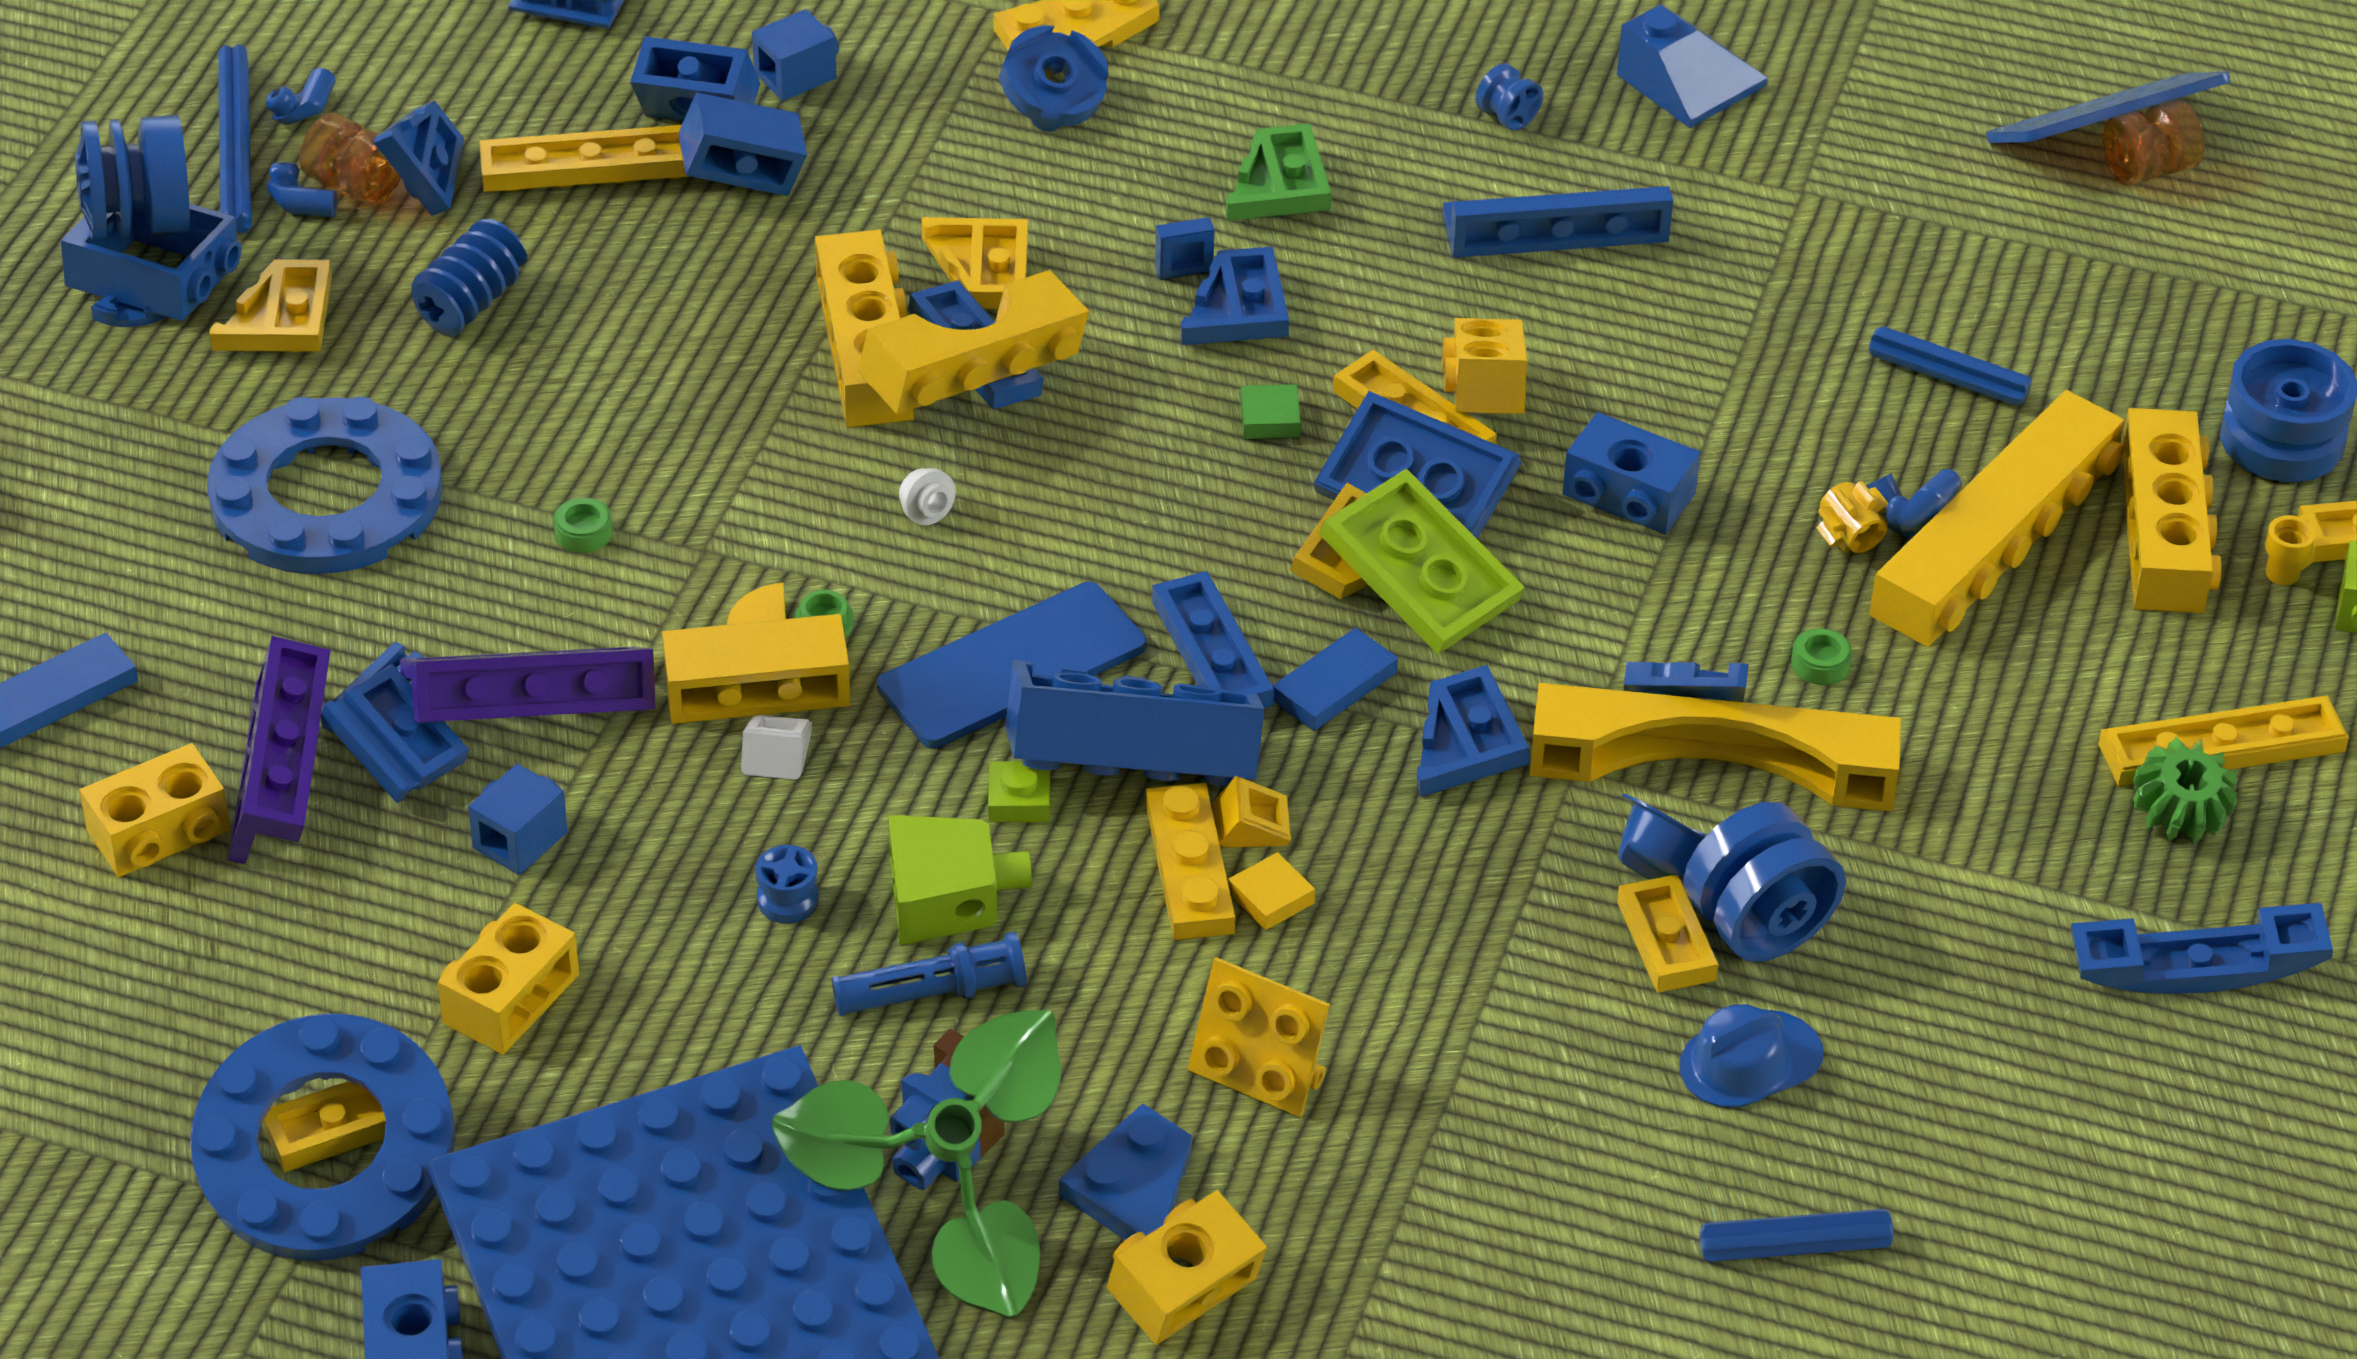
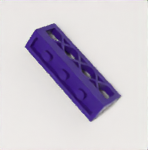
[227,636,331,864]
[400,646,656,723]

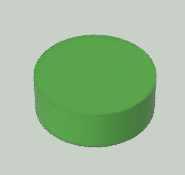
[553,498,613,553]
[1791,628,1852,685]

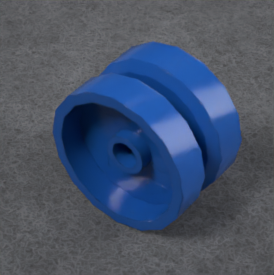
[2220,339,2357,483]
[1683,802,1847,962]

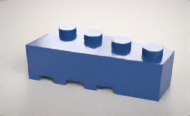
[1005,659,1265,786]

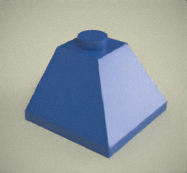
[1617,4,1768,128]

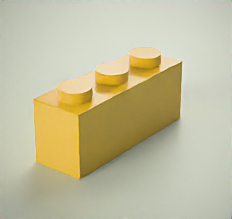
[662,614,851,724]

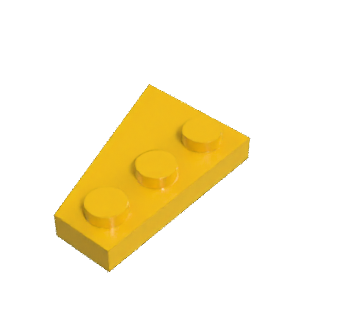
[993,0,1159,80]

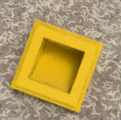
[1212,776,1291,848]

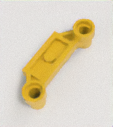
[2265,501,2357,586]

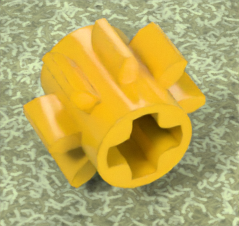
[1816,481,1888,554]

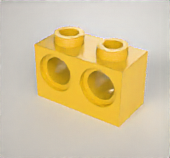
[1442,318,1527,414]
[79,743,231,877]
[438,902,579,1055]

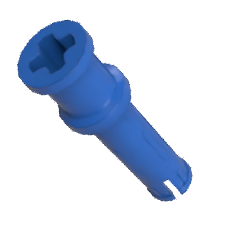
[831,931,1027,1016]

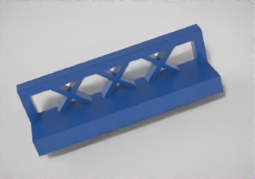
[1442,186,1673,258]

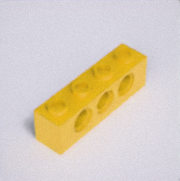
[815,229,914,427]
[2121,408,2221,613]

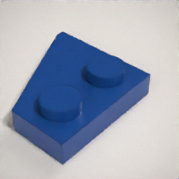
[374,100,464,216]
[1181,246,1289,345]
[1623,662,1749,702]
[1417,665,1530,797]
[1059,1103,1192,1240]

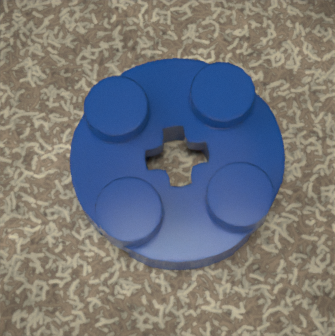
[999,25,1109,131]

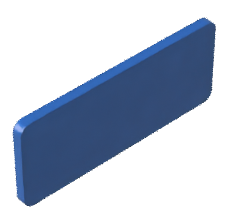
[1986,71,2231,143]
[877,582,1146,749]

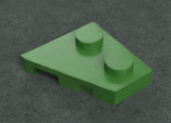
[1226,123,1332,221]

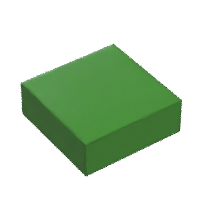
[1240,384,1301,439]

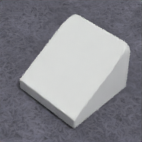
[741,715,812,780]

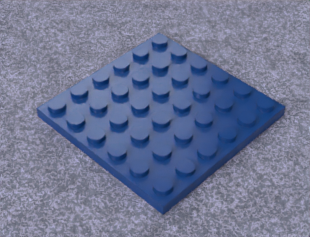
[429,1045,939,1359]

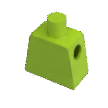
[888,815,1032,945]

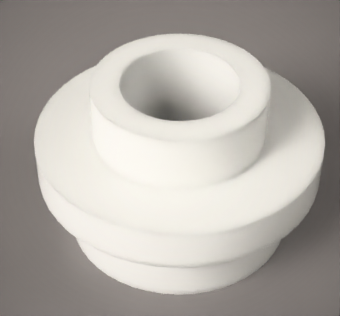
[899,468,956,525]

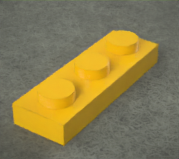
[1333,349,1497,444]
[1146,783,1235,940]

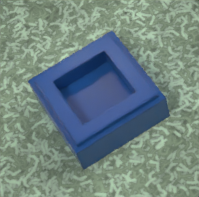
[1155,217,1215,280]

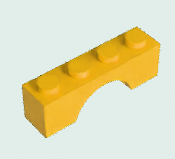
[858,270,1089,414]

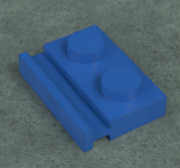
[321,664,469,803]

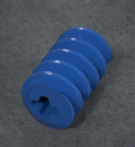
[411,219,528,337]

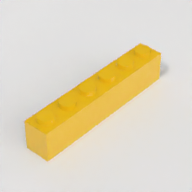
[1869,390,2124,647]

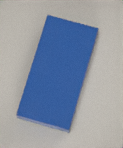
[1272,627,1398,731]

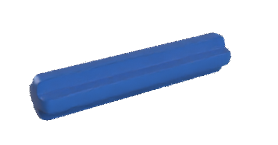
[1869,326,2032,406]
[1699,1209,1894,1262]

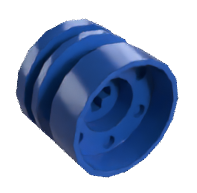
[75,115,190,240]

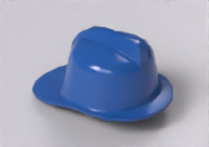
[1618,793,1708,884]
[1680,1004,1823,1107]

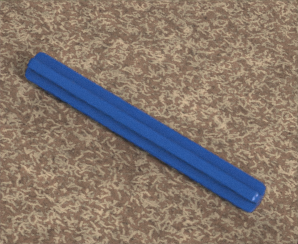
[218,44,252,234]

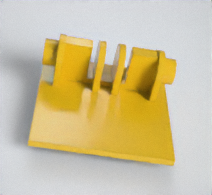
[1187,957,1330,1117]

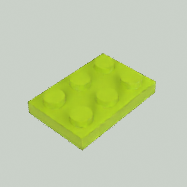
[1319,468,1525,655]

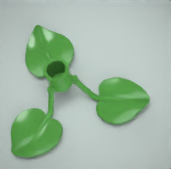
[772,1010,1061,1318]

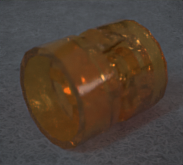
[2102,100,2204,186]
[299,112,401,207]

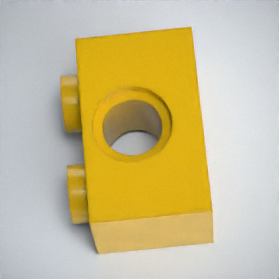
[1106,1190,1267,1346]

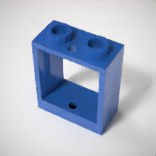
[61,203,241,321]

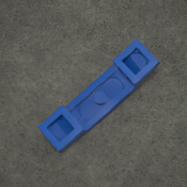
[2071,903,2333,994]

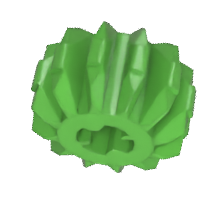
[2133,737,2238,844]

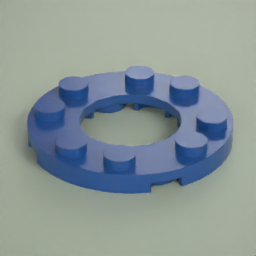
[207,397,442,574]
[191,1014,455,1261]

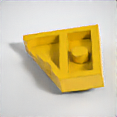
[921,217,1028,310]

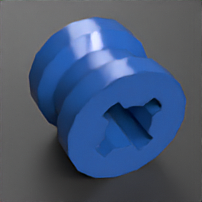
[1475,63,1544,131]
[755,845,819,924]

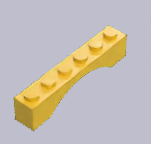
[1529,683,1901,812]

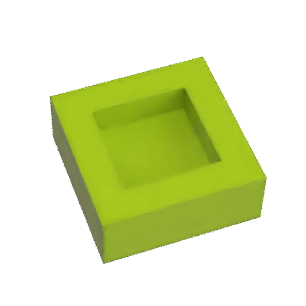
[988,761,1051,822]

